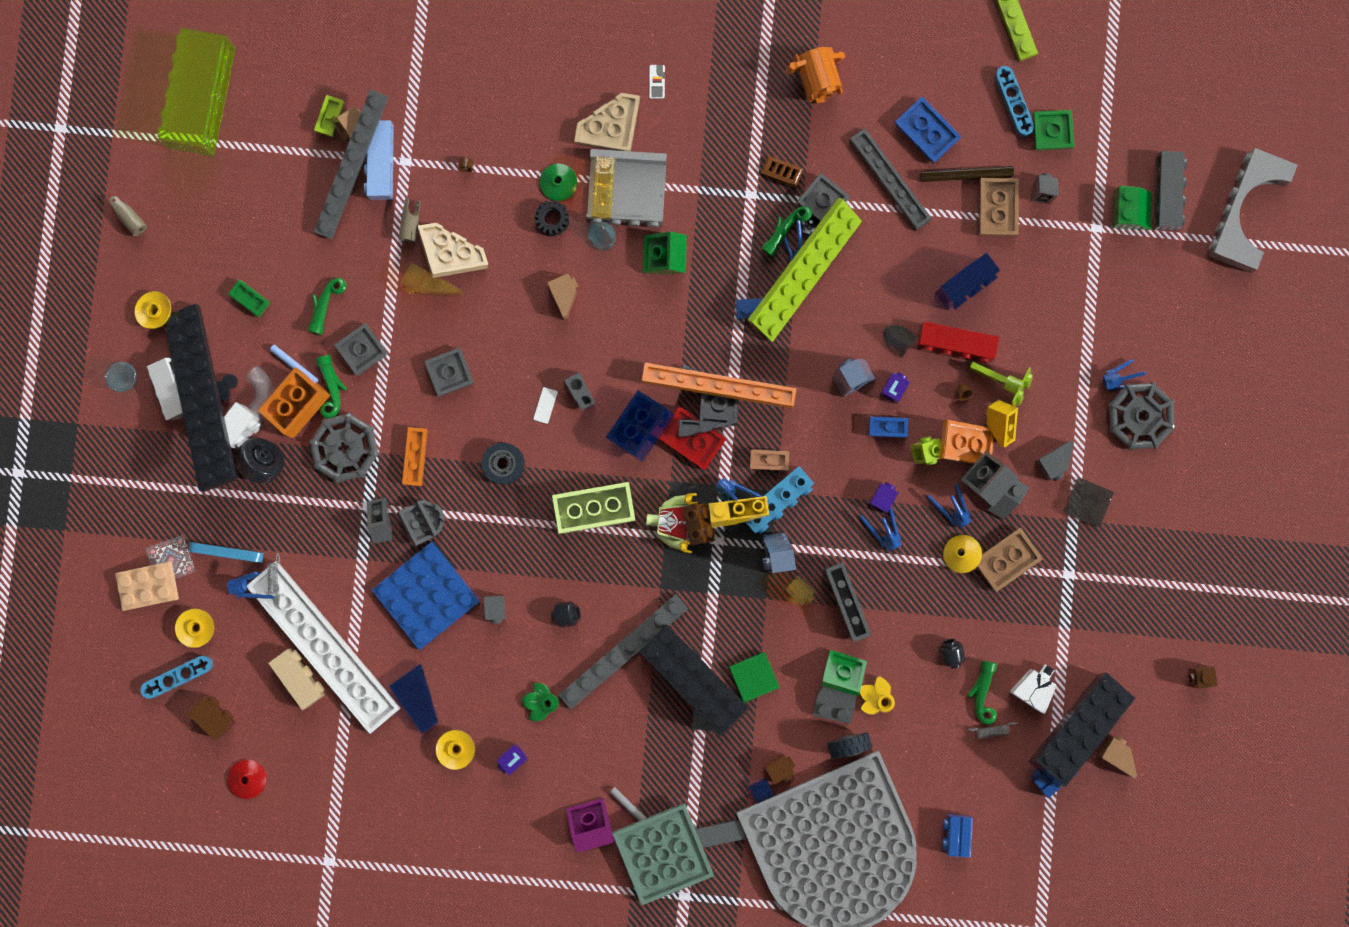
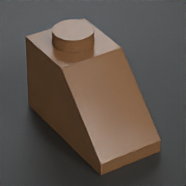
[331,106,361,146]
[547,273,578,320]
[1097,736,1137,778]

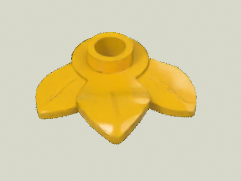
[860,676,895,714]

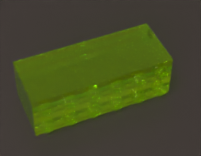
[157,28,236,157]

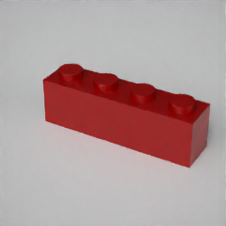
[917,321,999,363]

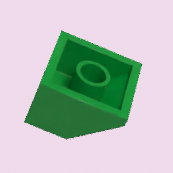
[1112,186,1152,230]
[642,231,687,275]

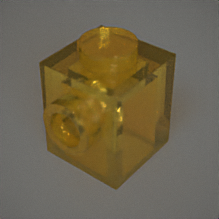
[784,576,815,606]

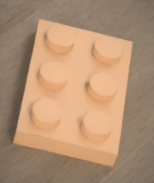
[115,562,179,611]

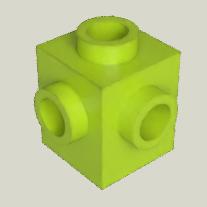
[910,436,941,465]

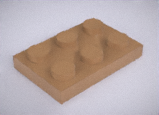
[979,178,1019,236]
[977,528,1043,592]

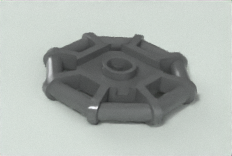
[1108,382,1176,451]
[308,412,380,484]

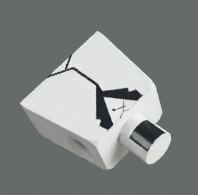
[1010,664,1057,714]

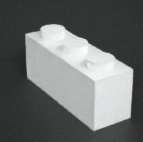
[147,358,183,420]

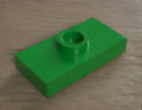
[228,279,271,318]

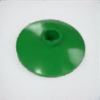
[540,164,577,201]

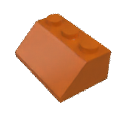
[258,367,330,438]

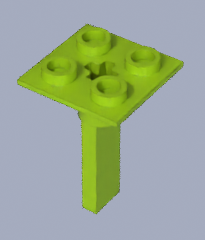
[970,362,1033,407]

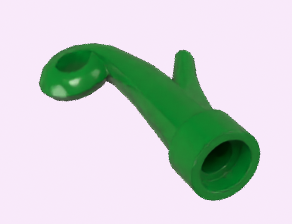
[761,206,812,257]
[307,278,346,336]
[315,355,347,418]
[967,660,997,724]

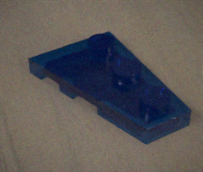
[389,663,439,734]

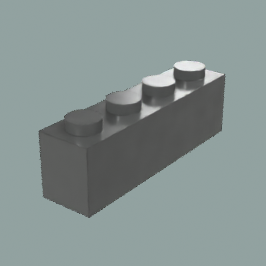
[1154,151,1187,231]
[823,562,871,642]

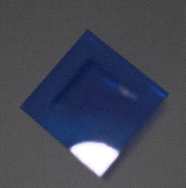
[749,778,774,803]

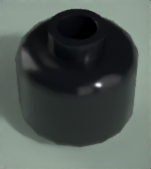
[551,601,581,628]
[938,638,966,669]

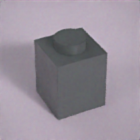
[484,595,506,624]

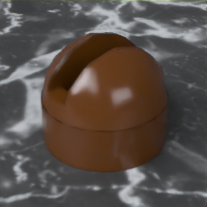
[458,157,474,172]
[955,384,972,401]

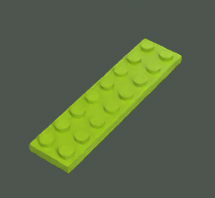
[748,198,862,342]

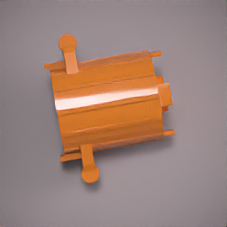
[786,47,845,104]

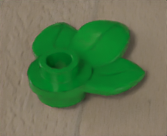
[521,683,559,722]

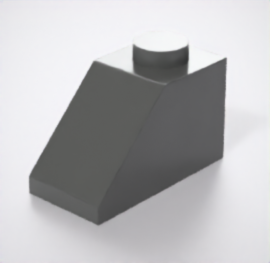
[1031,173,1059,204]
[1035,440,1074,481]
[986,480,1029,519]
[367,498,392,544]

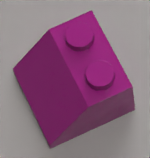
[566,798,615,853]

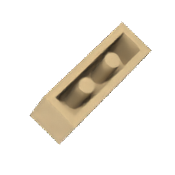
[269,648,325,710]

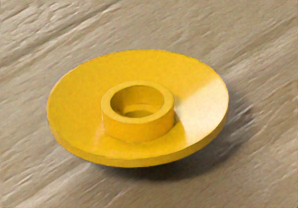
[135,291,171,329]
[943,535,982,573]
[175,609,214,648]
[436,730,475,769]

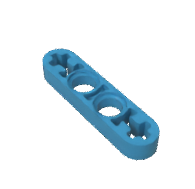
[995,66,1034,137]
[188,542,264,563]
[140,656,213,699]

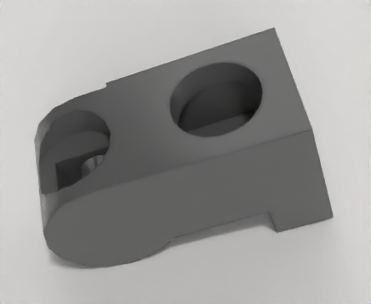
[564,372,595,410]

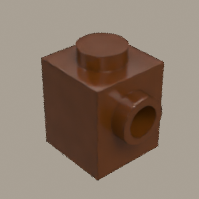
[1188,666,1218,689]
[764,754,795,784]

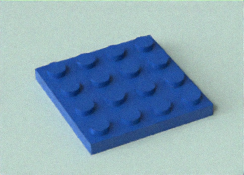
[372,542,481,650]

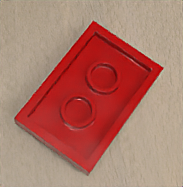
[658,406,726,471]

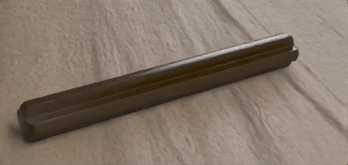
[920,166,1014,182]

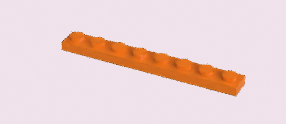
[642,363,797,409]

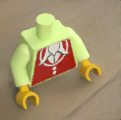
[646,493,698,553]

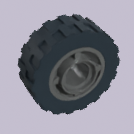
[481,442,525,485]
[827,732,873,759]

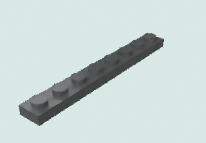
[314,89,389,239]
[559,594,688,709]

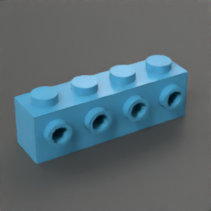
[745,466,814,534]

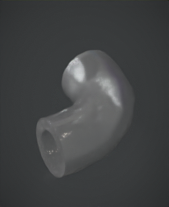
[246,366,274,419]

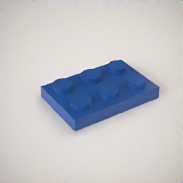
[894,96,961,164]

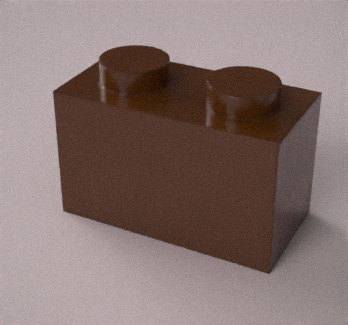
[187,696,235,741]

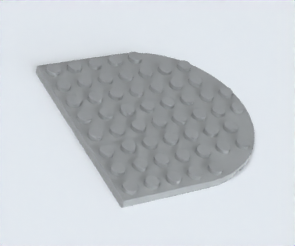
[736,750,917,927]

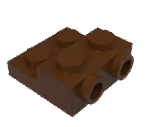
[683,503,715,546]

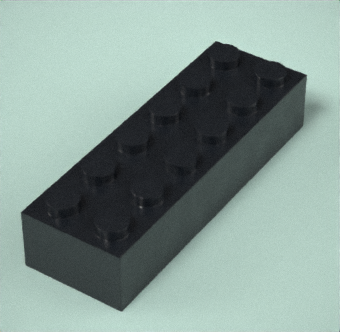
[639,624,750,737]
[1028,672,1136,788]

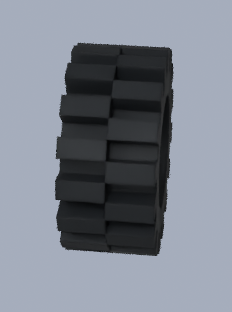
[534,200,569,237]

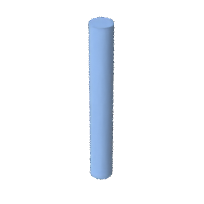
[270,345,319,383]

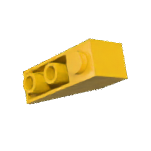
[709,496,769,528]

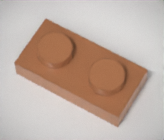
[750,450,789,471]

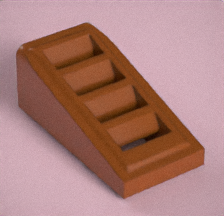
[761,156,804,189]

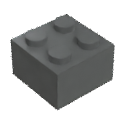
[961,451,1019,507]

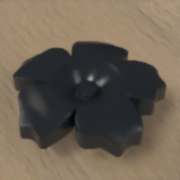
[800,215,820,235]

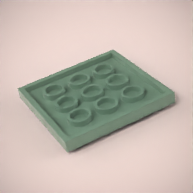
[612,803,714,905]

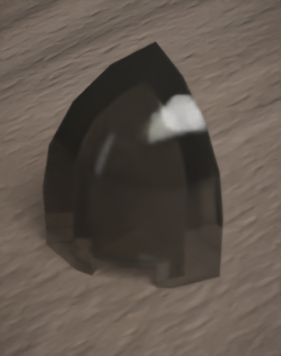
[883,325,918,358]

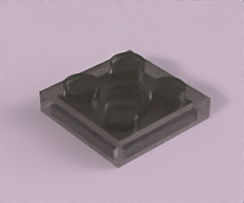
[1063,477,1114,527]

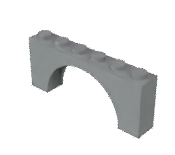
[1209,148,1298,273]

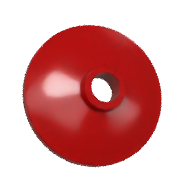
[227,760,267,799]

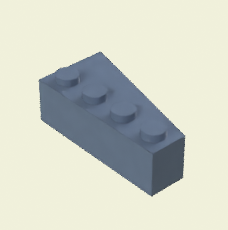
[832,359,876,397]
[762,532,796,573]

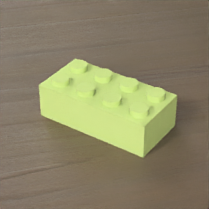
[552,482,636,534]

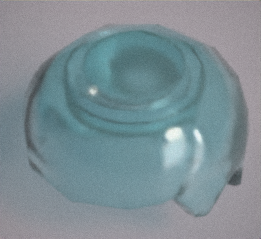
[588,221,616,250]
[105,361,137,392]

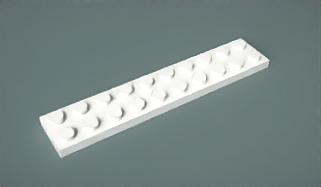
[246,561,400,734]

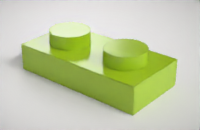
[314,95,345,138]

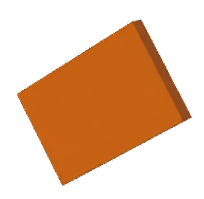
[939,420,994,464]

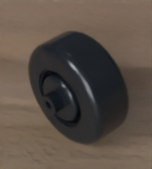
[235,438,284,484]

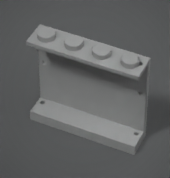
[586,149,667,228]

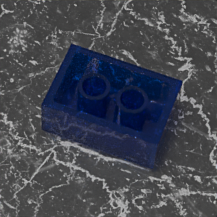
[934,252,1001,310]
[605,390,674,462]

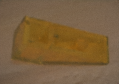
[592,156,616,219]
[400,263,464,297]

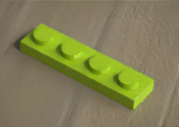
[996,0,1038,62]

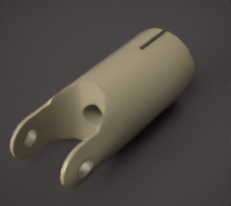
[109,196,147,237]
[399,197,421,243]

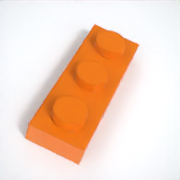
[402,427,428,486]

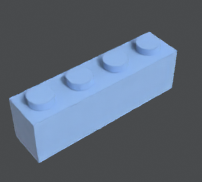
[364,120,394,200]

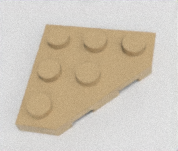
[574,93,640,152]
[417,223,488,278]

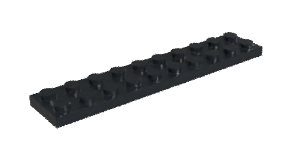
[164,303,238,492]

